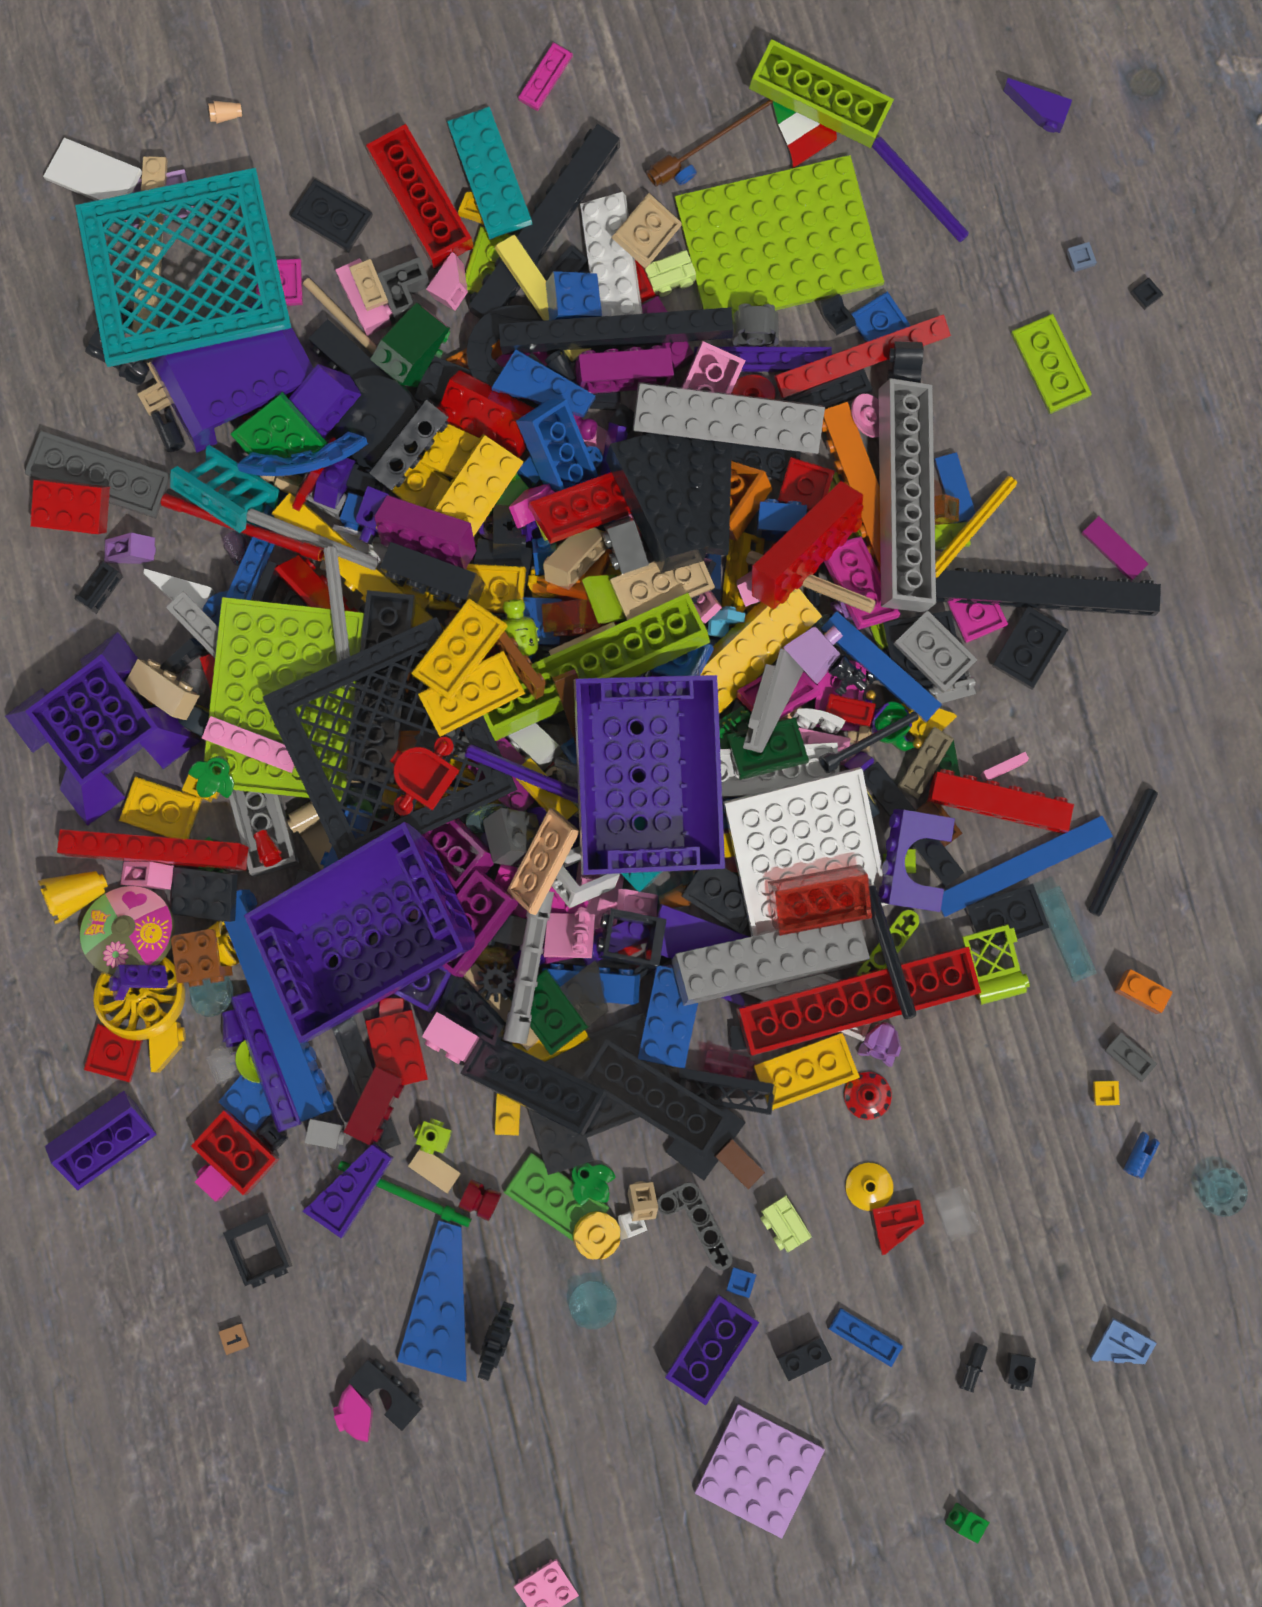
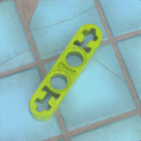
[856,910,919,975]

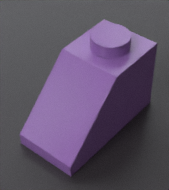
[104,533,156,564]

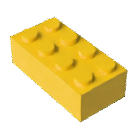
[432,434,523,537]

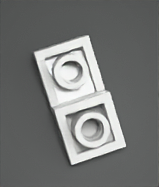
[792,708,846,734]

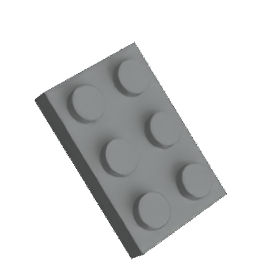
[894,610,977,694]

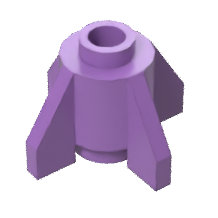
[858,1022,901,1067]

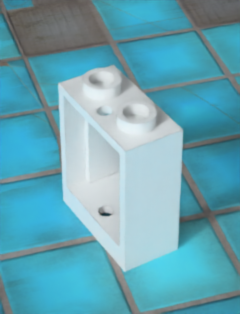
[552,846,620,908]

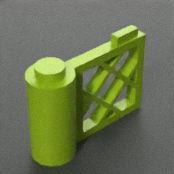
[962,924,1030,1005]

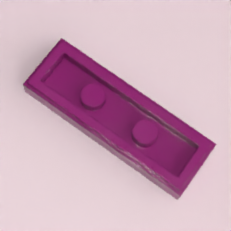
[1081,516,1148,582]

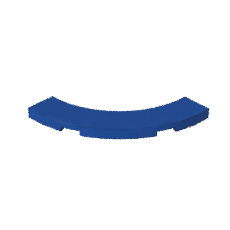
[237,432,368,476]

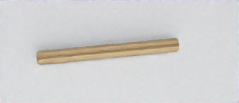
[746,551,876,613]

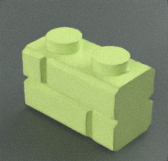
[644,250,696,297]
[760,1195,812,1252]

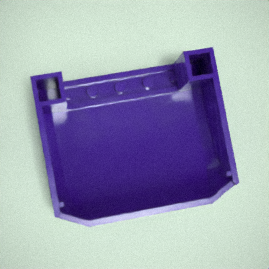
[150,301,314,453]

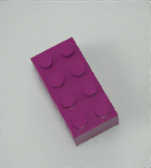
[573,346,674,394]
[374,495,476,569]
[443,870,518,977]

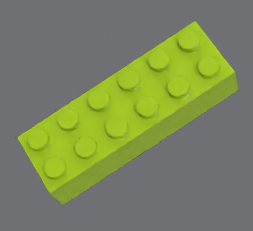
[749,39,894,148]

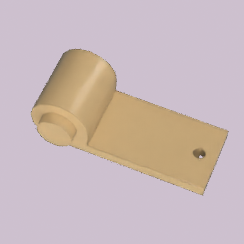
[287,801,332,870]

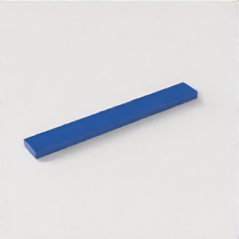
[941,816,1113,917]

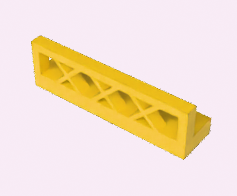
[721,532,765,627]

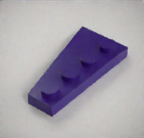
[302,1144,394,1238]

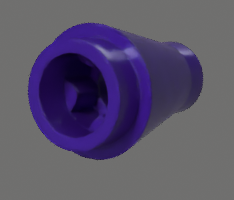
[222,1010,245,1047]

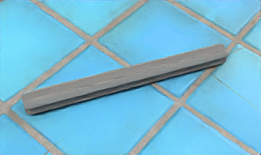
[246,509,379,570]
[324,546,351,688]

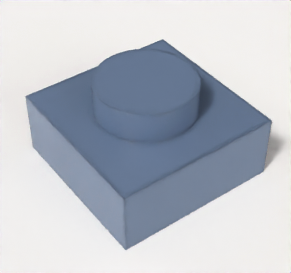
[1066,242,1097,272]

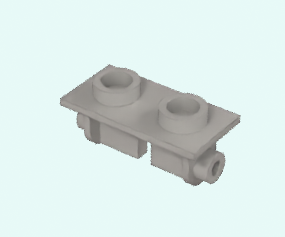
[926,672,976,703]

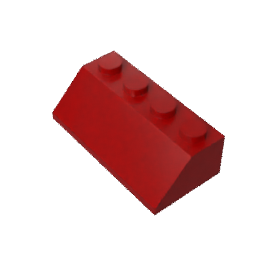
[275,555,358,612]

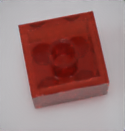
[542,599,609,637]

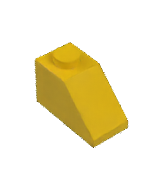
[149,1022,186,1073]

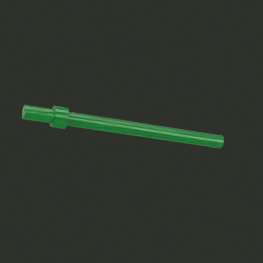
[338,1160,472,1228]

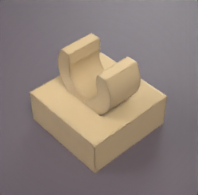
[847,726,872,752]

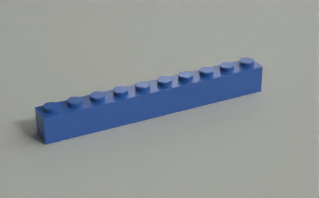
[224,890,334,1122]

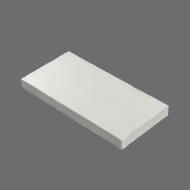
[43,138,142,201]

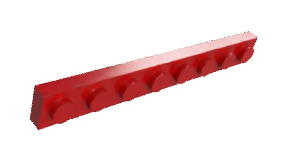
[774,314,951,398]

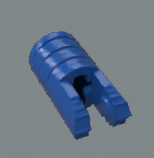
[1123,1132,1160,1179]

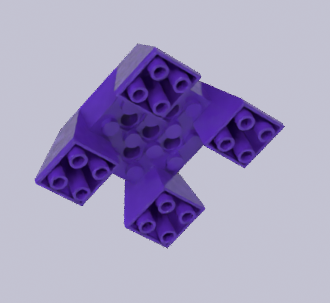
[5,632,201,826]

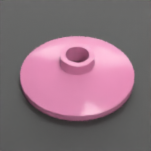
[851,394,879,438]

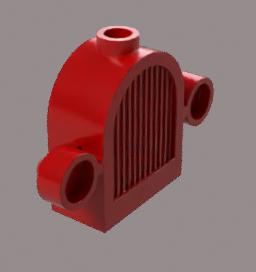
[390,737,460,816]

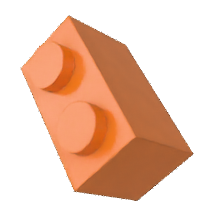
[1114,969,1173,1014]

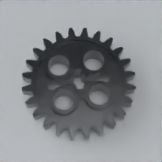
[478,1301,515,1381]

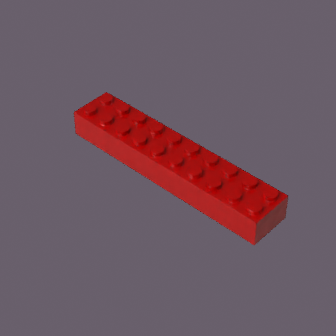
[736,946,981,1056]

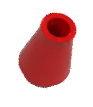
[253,830,282,867]

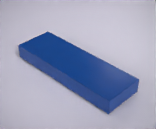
[934,452,976,523]
[828,1308,903,1367]

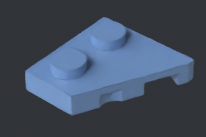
[1090,1318,1157,1364]

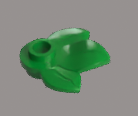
[188,756,234,798]
[571,1163,616,1206]

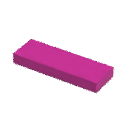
[518,42,573,111]

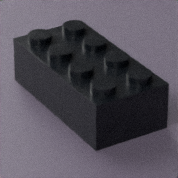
[380,542,486,609]

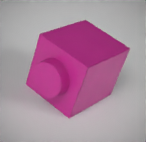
[195,1164,233,1202]

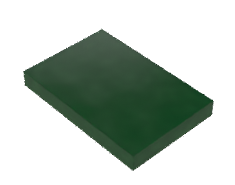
[727,717,809,780]
[509,969,590,1055]

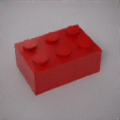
[30,479,110,535]
[191,1110,280,1195]

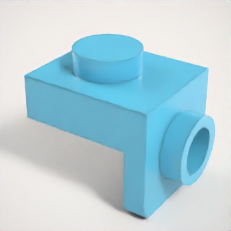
[708,606,745,638]

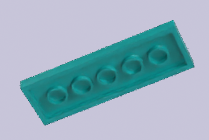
[447,106,532,239]

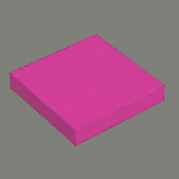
[255,259,303,306]
[947,599,1008,644]

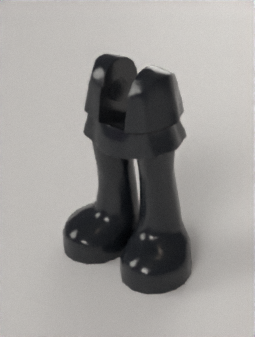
[85,327,149,385]

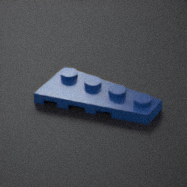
[492,350,595,418]

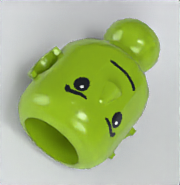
[503,599,539,656]

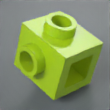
[414,1118,452,1155]

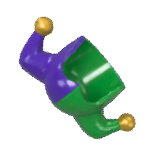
[865,690,923,751]

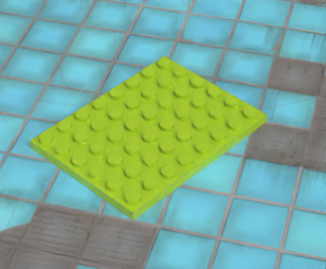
[675,155,884,321]
[204,597,364,802]

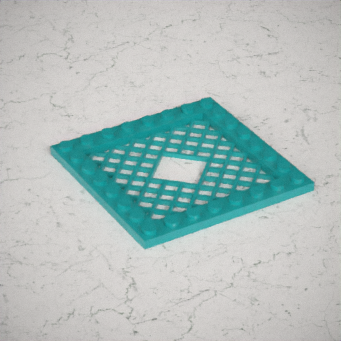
[75,168,292,367]

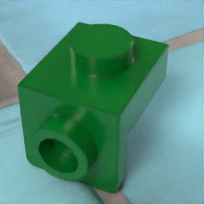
[945,1503,990,1544]

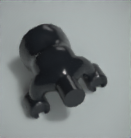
[828,655,867,696]

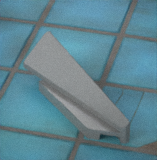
[743,648,803,753]

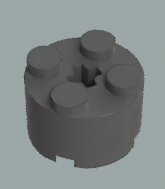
[733,304,779,347]

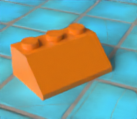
[729,461,772,541]

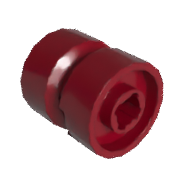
[458,1179,502,1221]

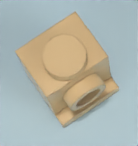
[628,1181,658,1221]

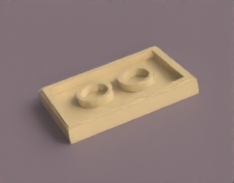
[611,193,682,269]

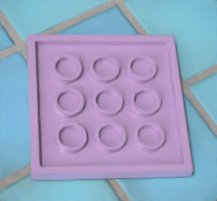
[695,1404,825,1539]

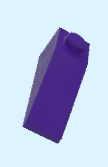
[1003,78,1072,133]

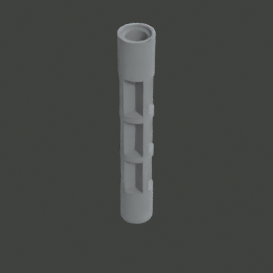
[503,891,554,1044]

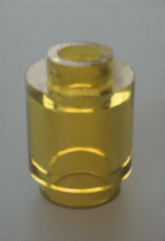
[475,945,511,970]

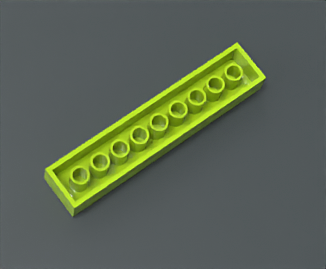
[483,593,710,741]

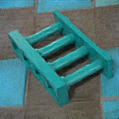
[170,445,279,533]

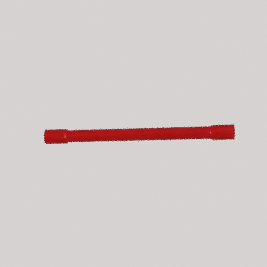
[161,493,324,561]

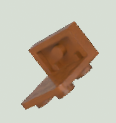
[171,929,233,987]

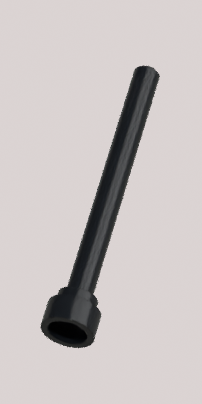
[819,711,919,773]

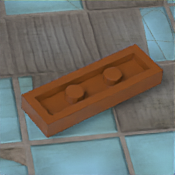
[495,631,546,700]

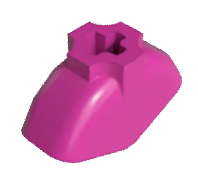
[333,1384,374,1443]

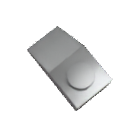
[305,1119,346,1149]

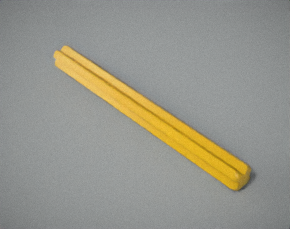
[935,476,1017,578]

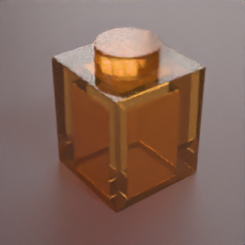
[934,494,959,525]

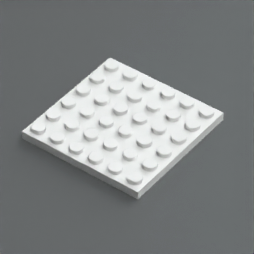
[723,767,888,937]

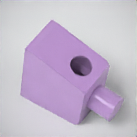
[783,626,843,684]

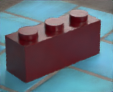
[344,1067,405,1145]

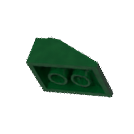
[370,303,450,387]

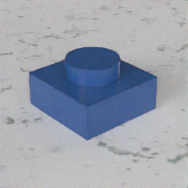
[726,1267,756,1298]

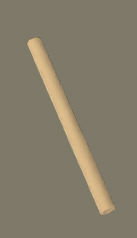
[303,278,377,354]

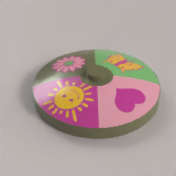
[80,886,175,976]

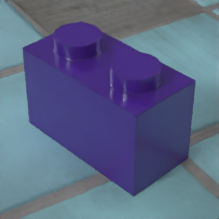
[313,458,355,509]

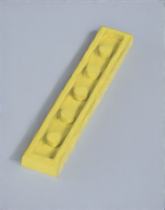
[495,235,591,362]

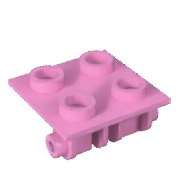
[544,907,595,958]
[514,1559,579,1607]

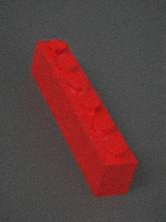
[927,769,1074,834]

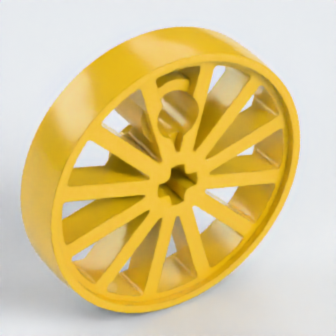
[93,957,185,1040]

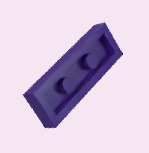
[583,921,650,966]

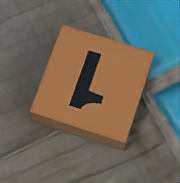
[219,1323,250,1355]

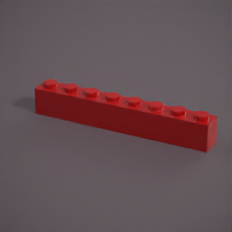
[57,829,249,870]

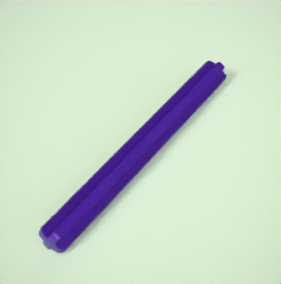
[872,137,969,242]
[465,745,579,804]

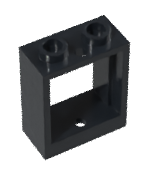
[596,908,667,969]
[223,1213,293,1288]

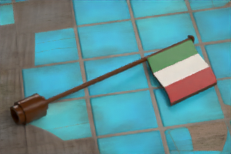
[646,100,837,187]

